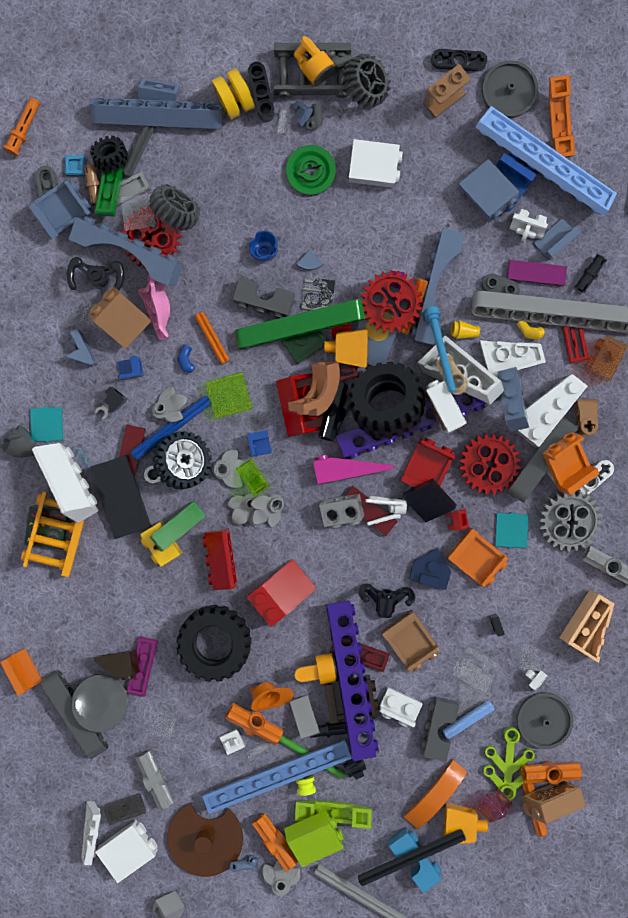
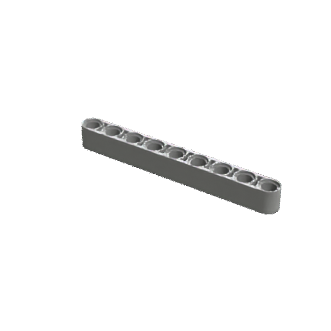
[472,291,628,333]

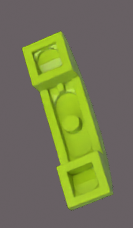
[295,800,372,829]

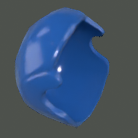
[249,230,278,263]

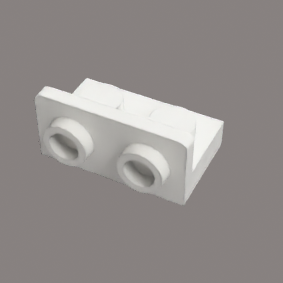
[379,687,423,728]

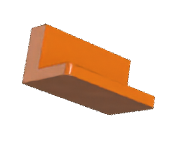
[0,649,42,696]

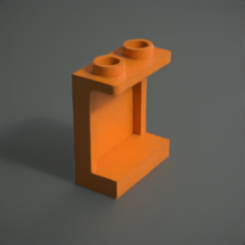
[542,432,600,495]
[446,527,508,588]

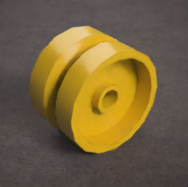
[211,68,255,120]

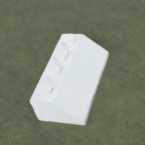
[32,443,98,523]

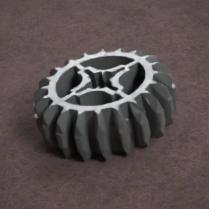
[342,53,391,109]
[149,184,200,231]

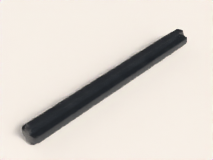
[358,829,466,886]

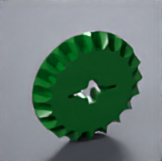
[286,145,336,196]

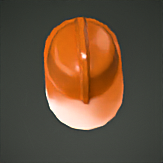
[250,682,294,712]

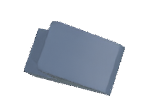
[65,329,98,366]

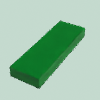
[94,164,125,217]
[150,501,206,552]

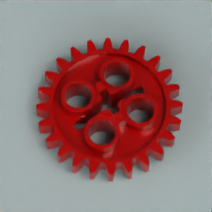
[121,206,183,269]
[360,270,423,334]
[458,433,522,495]

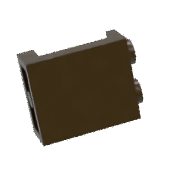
[325,675,379,724]

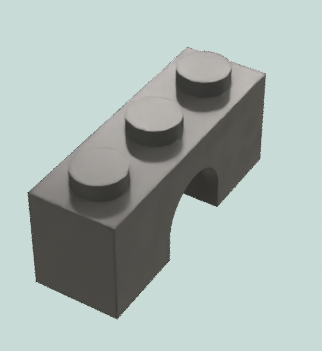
[233,277,295,318]
[420,696,459,762]

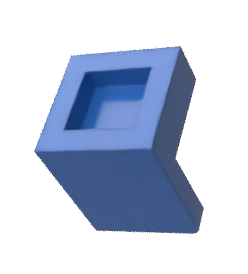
[118,356,144,380]
[247,430,272,457]

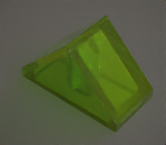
[236,458,270,498]

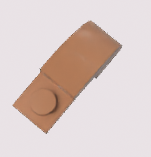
[288,361,340,416]

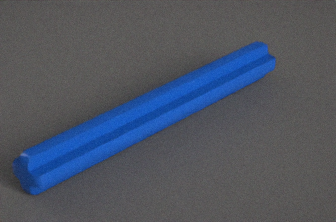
[131,396,212,460]

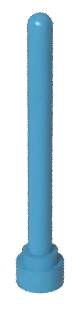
[423,306,456,393]

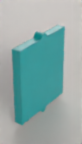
[30,406,63,443]
[495,512,529,549]

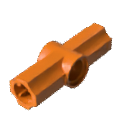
[225,703,283,745]
[521,761,582,784]
[251,813,298,872]

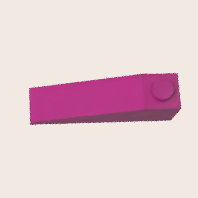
[313,455,394,484]

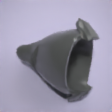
[0,425,37,458]

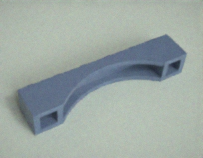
[69,216,184,286]
[411,228,466,347]

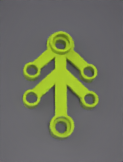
[483,726,535,802]

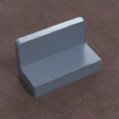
[138,78,180,101]
[534,218,582,261]

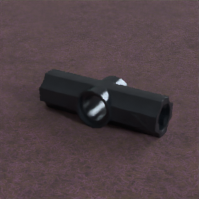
[318,382,348,442]

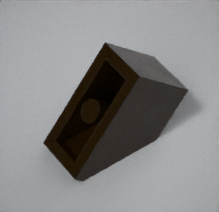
[94,650,140,680]

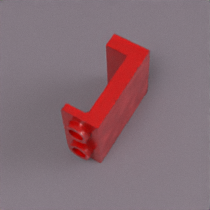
[400,437,456,487]

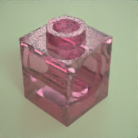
[477,789,512,823]

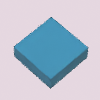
[65,155,85,176]

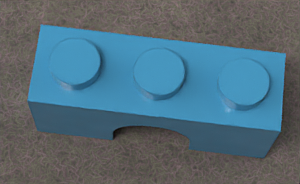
[388,827,442,893]

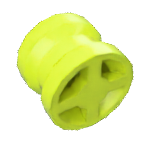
[296,774,316,796]

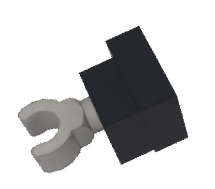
[95,387,128,420]

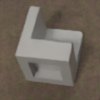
[152,891,185,918]

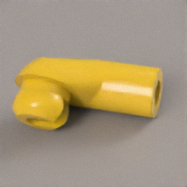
[517,321,545,340]

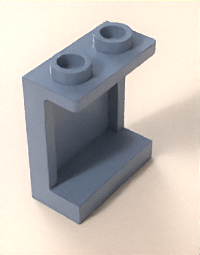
[459,159,519,223]
[29,178,91,239]

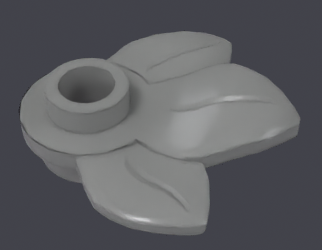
[152,387,188,422]
[212,450,251,488]
[227,493,259,527]
[250,494,284,528]
[263,861,300,896]

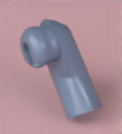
[230,855,259,872]

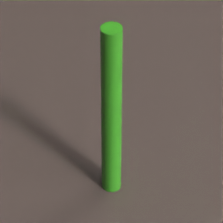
[279,735,345,779]

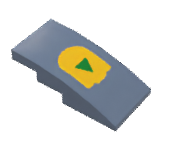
[357,286,408,366]

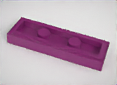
[507,260,567,286]
[126,636,158,697]

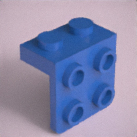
[496,153,536,211]

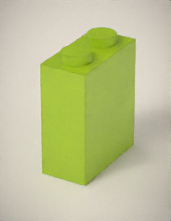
[284,810,344,867]

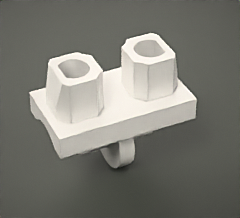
[510,209,548,242]

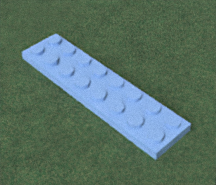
[476,106,617,216]

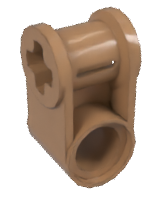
[574,399,598,436]

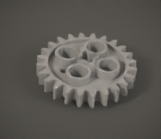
[538,490,603,552]

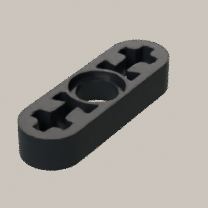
[431,49,487,71]

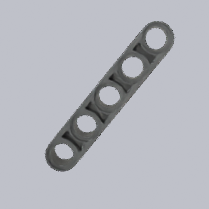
[508,417,579,503]
[41,670,109,759]

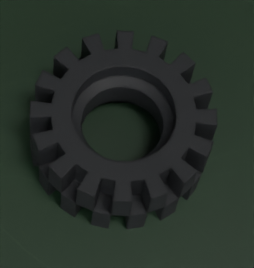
[90,136,128,173]

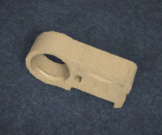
[436,355,468,395]

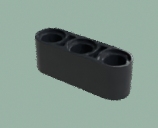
[248,61,275,122]

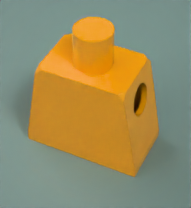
[324,329,368,368]
[443,802,488,844]

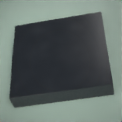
[402,478,457,523]

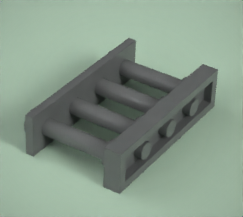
[274,43,351,98]

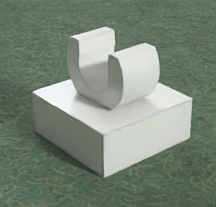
[525,669,548,691]
[220,728,245,755]

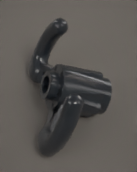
[66,257,124,291]
[358,583,416,618]

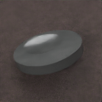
[482,61,538,118]
[71,675,128,732]
[517,692,573,749]

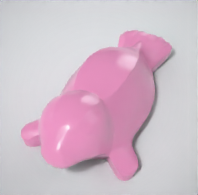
[138,274,170,340]

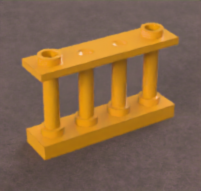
[21,490,85,577]

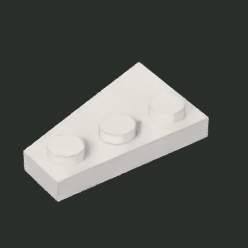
[479,340,546,376]
[81,801,101,865]

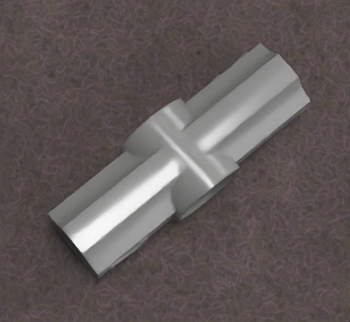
[581,545,628,585]
[135,749,174,810]

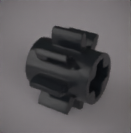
[343,759,367,780]

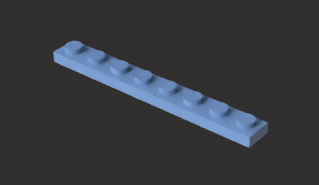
[202,739,351,814]

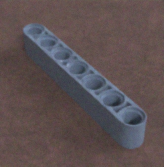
[89,98,223,129]

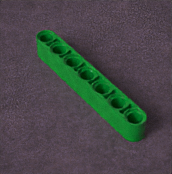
[235,299,365,349]

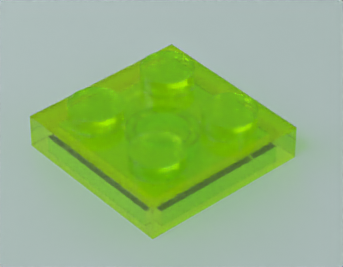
[205,372,253,419]

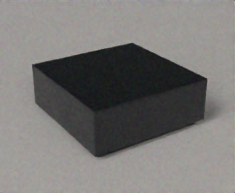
[489,614,505,637]

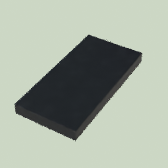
[90,455,152,539]

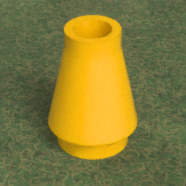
[450,320,480,339]

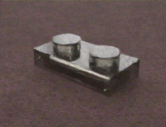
[103,793,146,826]

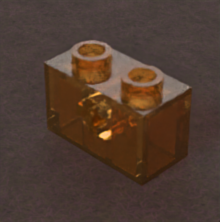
[586,335,628,381]

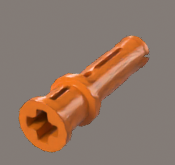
[2,97,41,156]

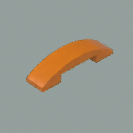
[549,74,575,157]
[403,759,467,830]

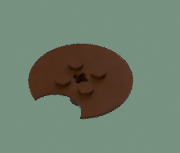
[167,803,243,877]

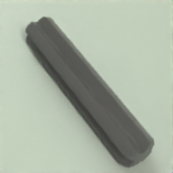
[122,126,155,177]

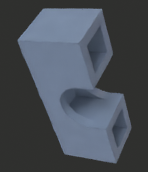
[497,367,529,432]

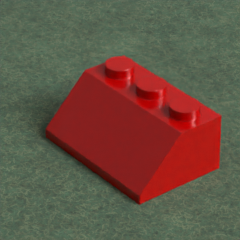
[276,373,323,437]
[202,528,237,590]

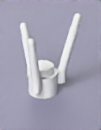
[365,496,407,526]

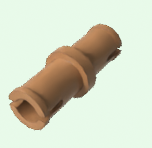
[83,164,100,206]

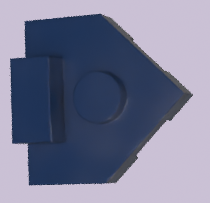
[409,548,451,590]

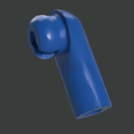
[177,344,194,373]

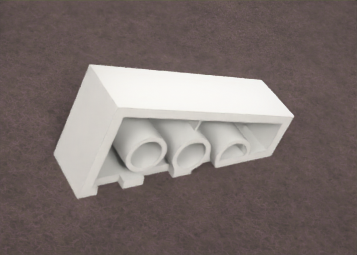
[418,336,504,404]
[505,374,587,447]

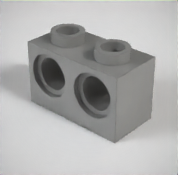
[319,493,364,528]

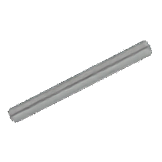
[314,864,408,918]

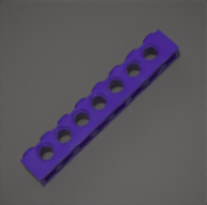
[336,392,486,460]
[325,601,379,761]

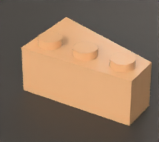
[559,589,614,663]

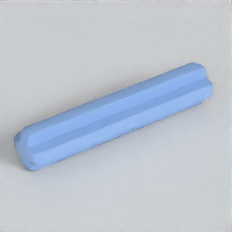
[443,701,494,739]

